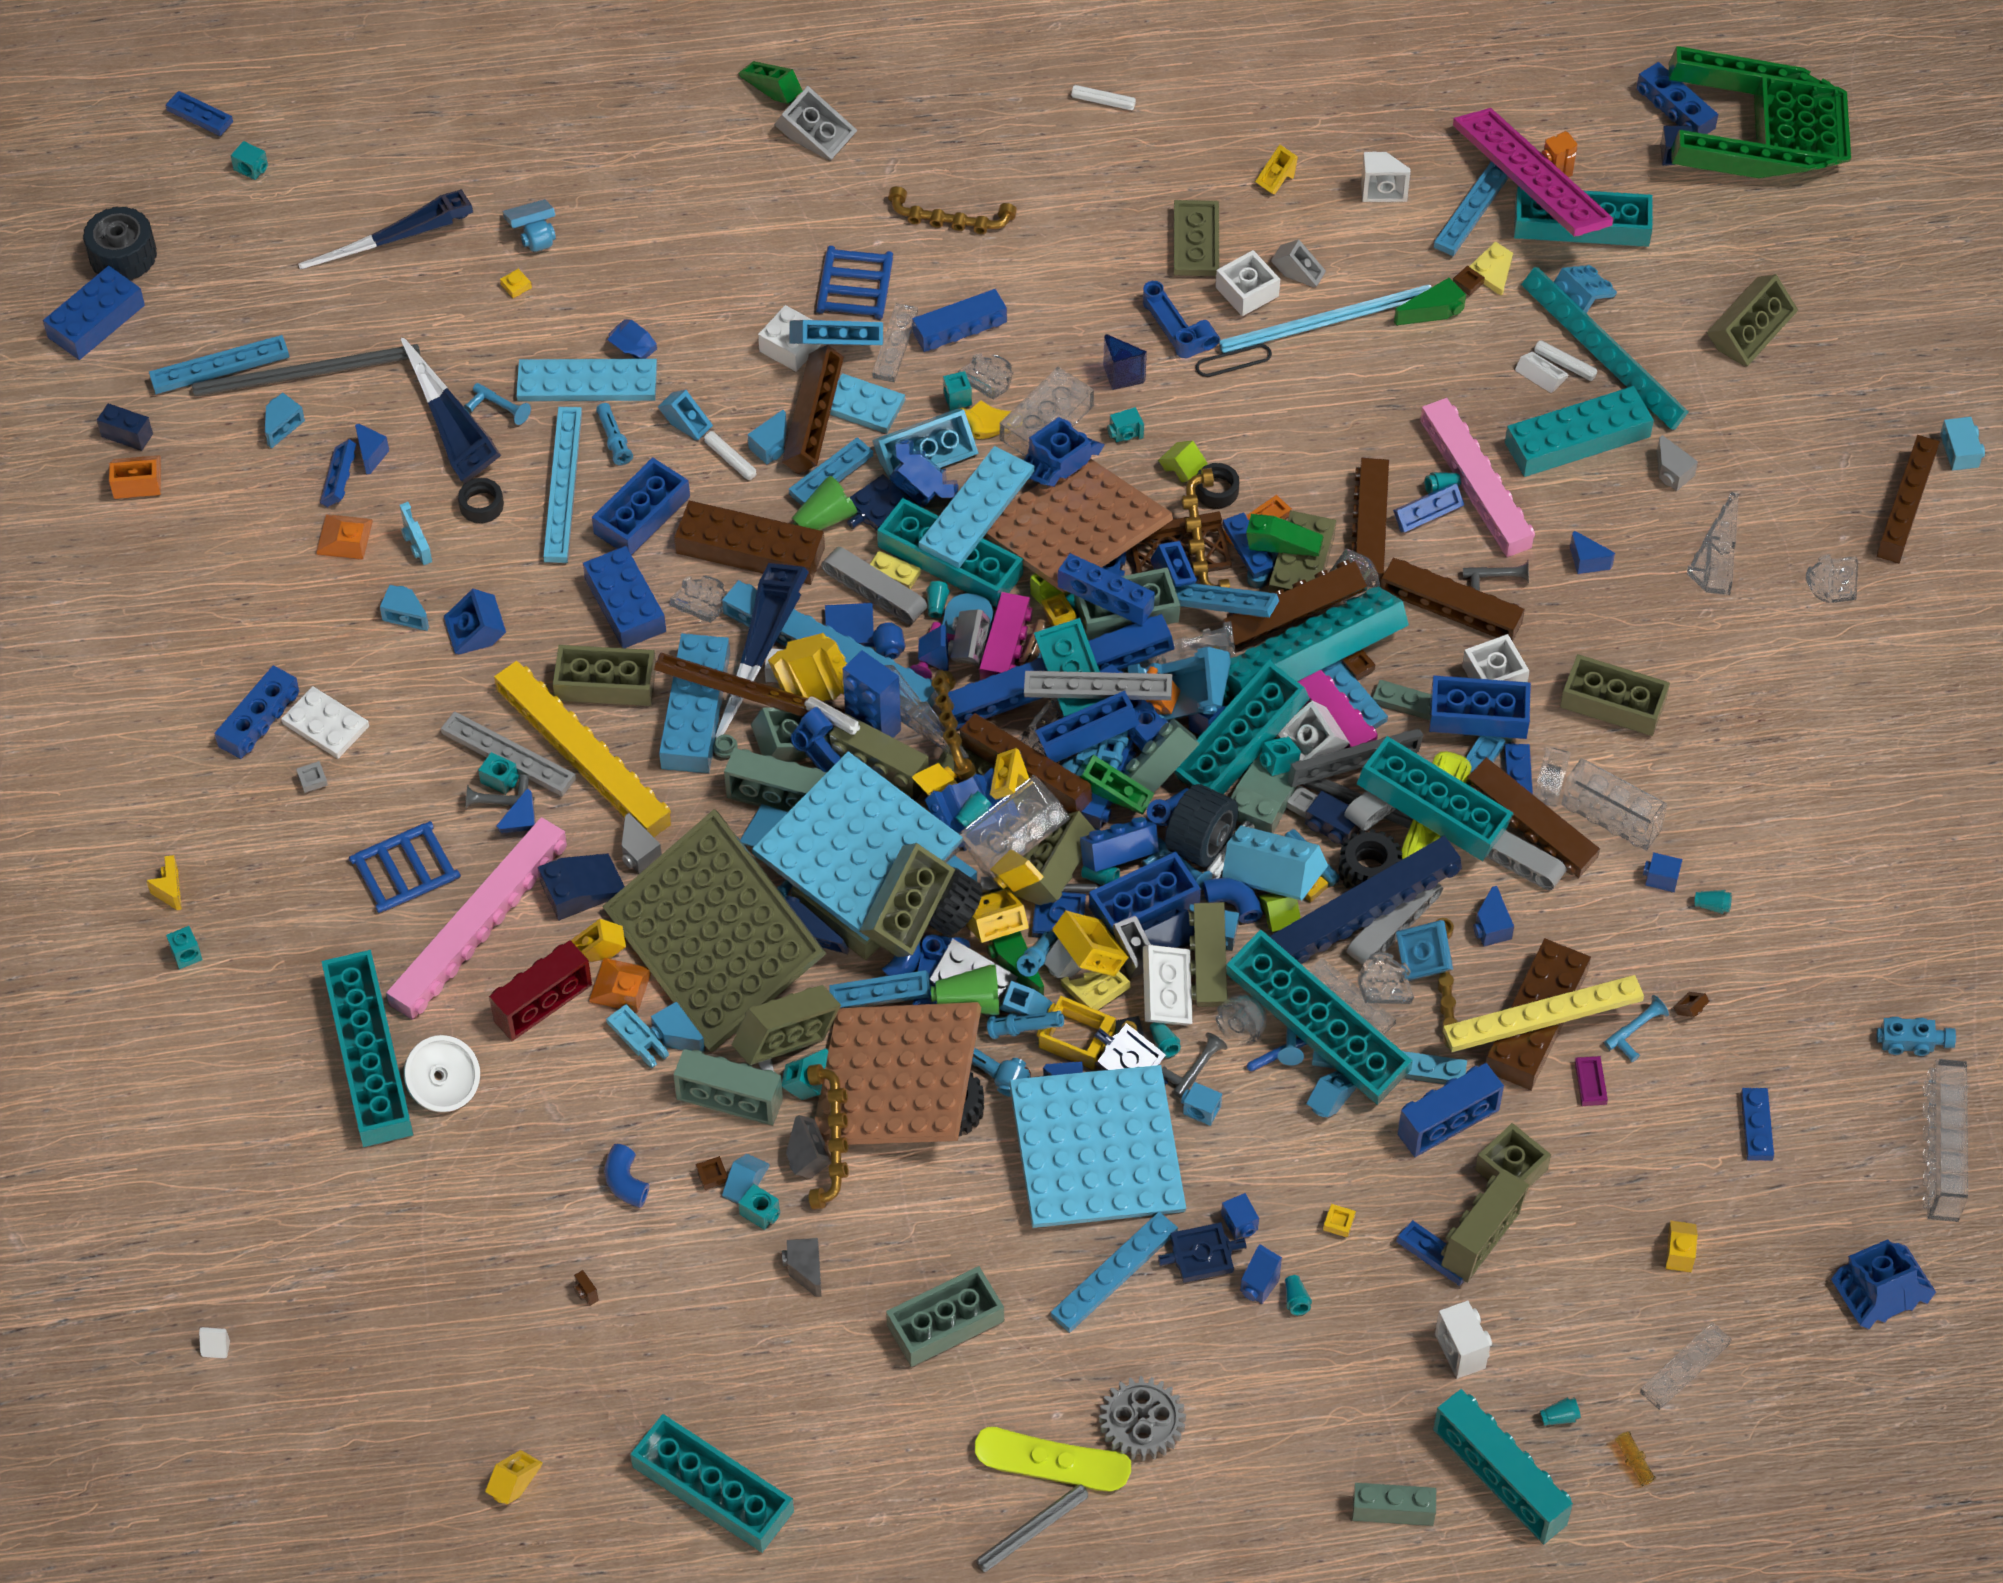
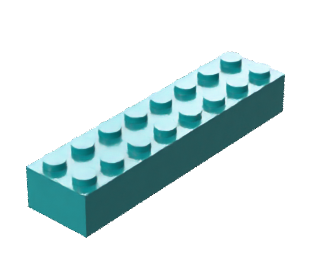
[1227,586,1409,698]
[1226,929,1413,1105]
[321,950,414,1147]

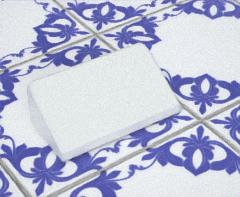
[1515,352,1568,393]

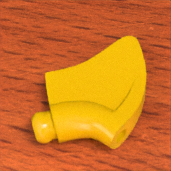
[960,400,1020,439]

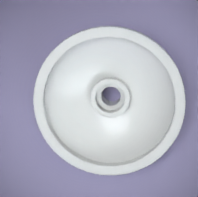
[404,1035,480,1112]

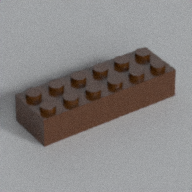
[674,500,825,585]
[1486,938,1591,1091]

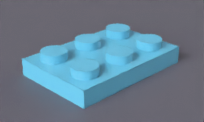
[830,373,905,434]

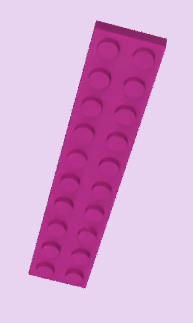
[1453,108,1613,237]

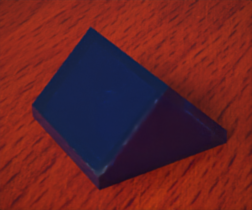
[1103,334,1147,390]

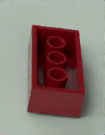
[489,940,592,1041]

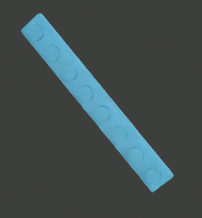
[544,407,582,563]

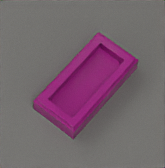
[1574,1056,1608,1106]

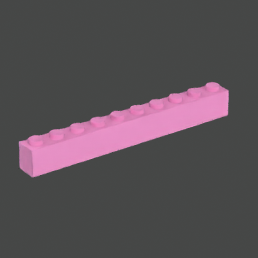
[386,817,567,1020]

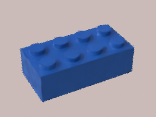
[43,266,145,360]
[592,457,690,555]
[583,546,666,648]
[843,650,901,738]
[1429,675,1531,739]
[1089,852,1201,938]
[1397,1063,1504,1157]

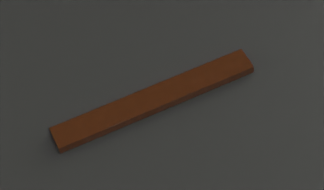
[654,652,845,727]

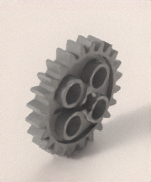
[1099,1376,1186,1461]

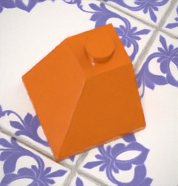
[316,514,373,559]
[589,958,651,1013]

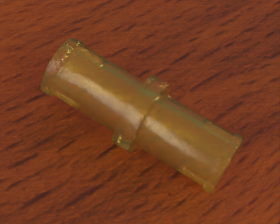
[1615,1431,1656,1487]

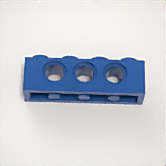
[1636,62,1718,134]
[1058,553,1155,626]
[1100,664,1168,752]
[214,665,299,759]

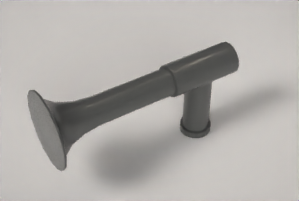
[1463,559,1529,591]
[466,774,535,810]
[1162,1032,1228,1098]

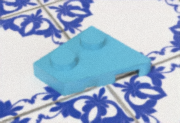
[400,502,432,565]

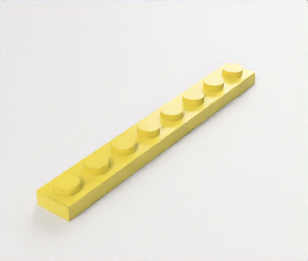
[1443,975,1644,1052]

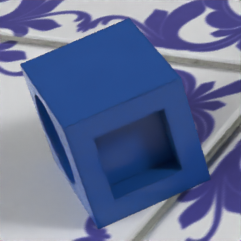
[1221,1193,1259,1240]

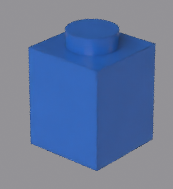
[1643,852,1683,893]

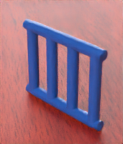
[816,246,893,320]
[349,821,461,913]

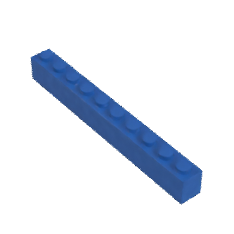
[935,614,1175,730]

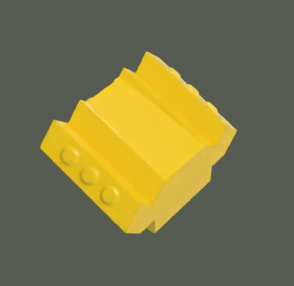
[768,633,847,701]

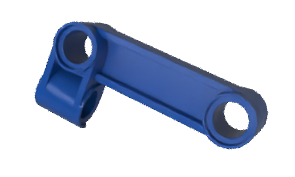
[1143,280,1220,358]
[791,707,841,772]
[913,935,970,1005]

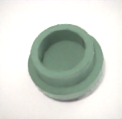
[713,734,738,758]

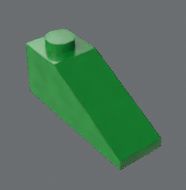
[738,61,803,104]
[1394,278,1466,326]
[1246,514,1324,557]
[1076,754,1155,815]
[987,931,1044,996]

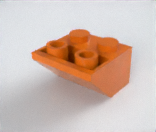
[109,455,161,499]

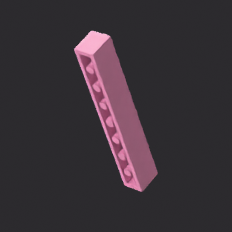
[1420,398,1535,557]

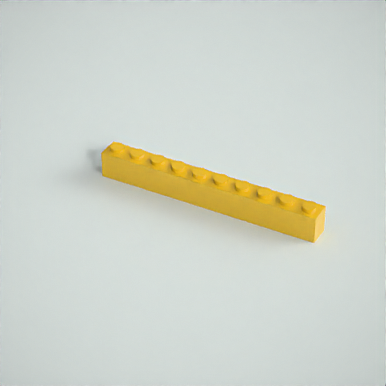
[494,660,671,837]

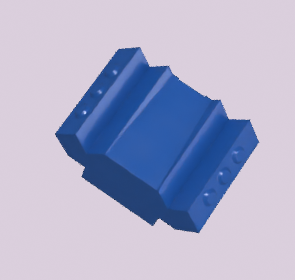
[1024,417,1105,487]
[889,439,959,507]
[925,768,1021,851]
[1831,1239,1936,1329]

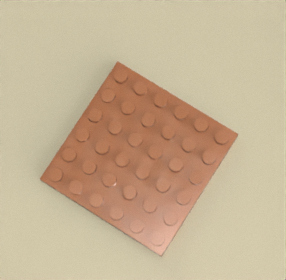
[984,458,1173,593]
[815,1002,982,1145]

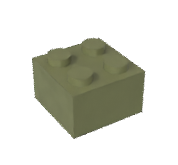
[1475,1123,1551,1187]

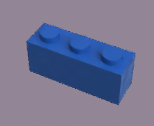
[1080,817,1159,872]

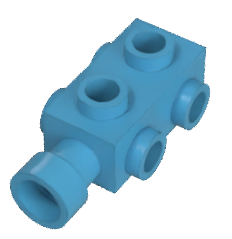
[1876,1017,1956,1056]

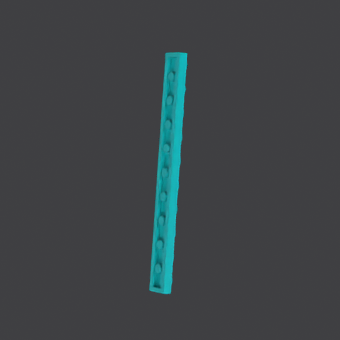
[1521,267,1689,430]

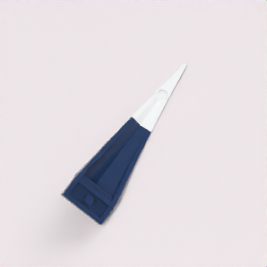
[298,189,474,270]
[401,338,501,483]
[715,563,809,739]

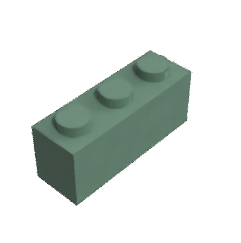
[1124,718,1199,793]
[1352,1483,1436,1526]

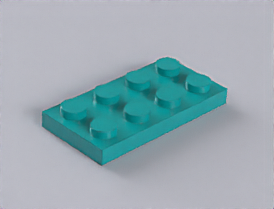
[1034,618,1104,717]

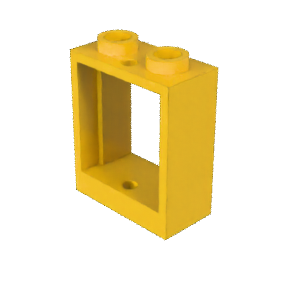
[966,888,1029,943]
[1052,910,1129,976]
[1037,995,1116,1070]

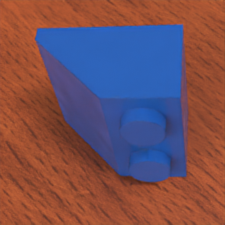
[444,589,506,655]

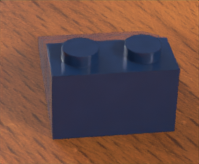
[538,853,625,921]
[785,896,849,955]

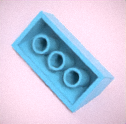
[872,409,979,480]
[1222,825,1328,901]

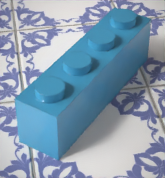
[789,320,883,345]

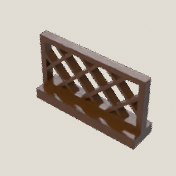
[1131,511,1232,573]

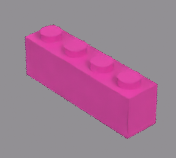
[980,592,1033,681]
[1298,670,1378,749]

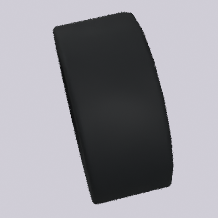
[1195,463,1240,508]
[458,478,504,523]

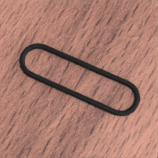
[1196,344,1272,377]

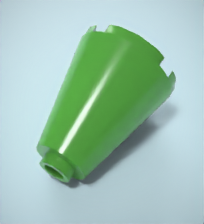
[791,476,858,530]
[931,965,999,1015]

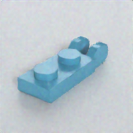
[606,1004,669,1068]

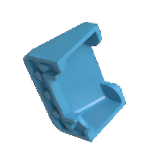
[1128,647,1231,721]

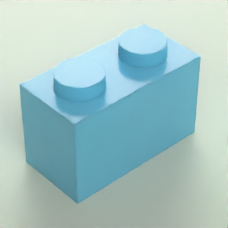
[1940,417,1985,471]

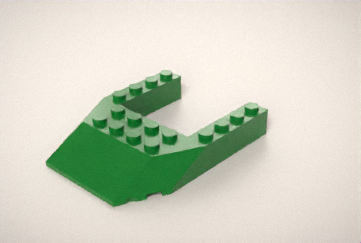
[1668,46,1851,178]

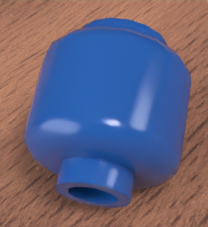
[872,622,906,659]

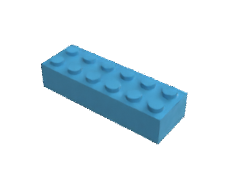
[659,633,730,774]

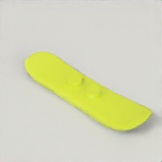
[1401,751,1471,860]
[975,1427,1131,1492]

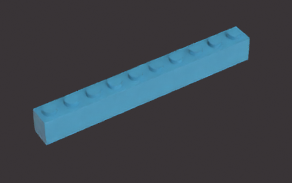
[722,580,938,719]

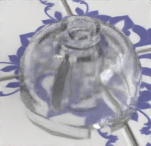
[1215,994,1267,1046]

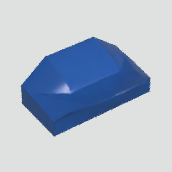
[607,319,657,359]

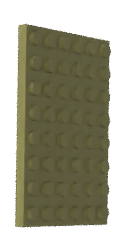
[602,809,827,1052]

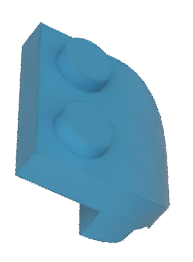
[942,594,994,643]

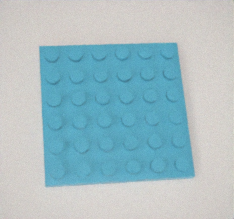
[752,751,963,941]
[1009,1065,1186,1228]

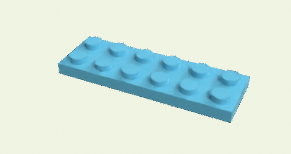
[517,359,657,401]
[919,446,1034,568]

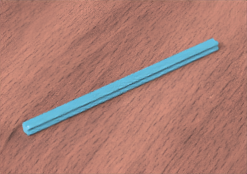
[1219,285,1432,353]

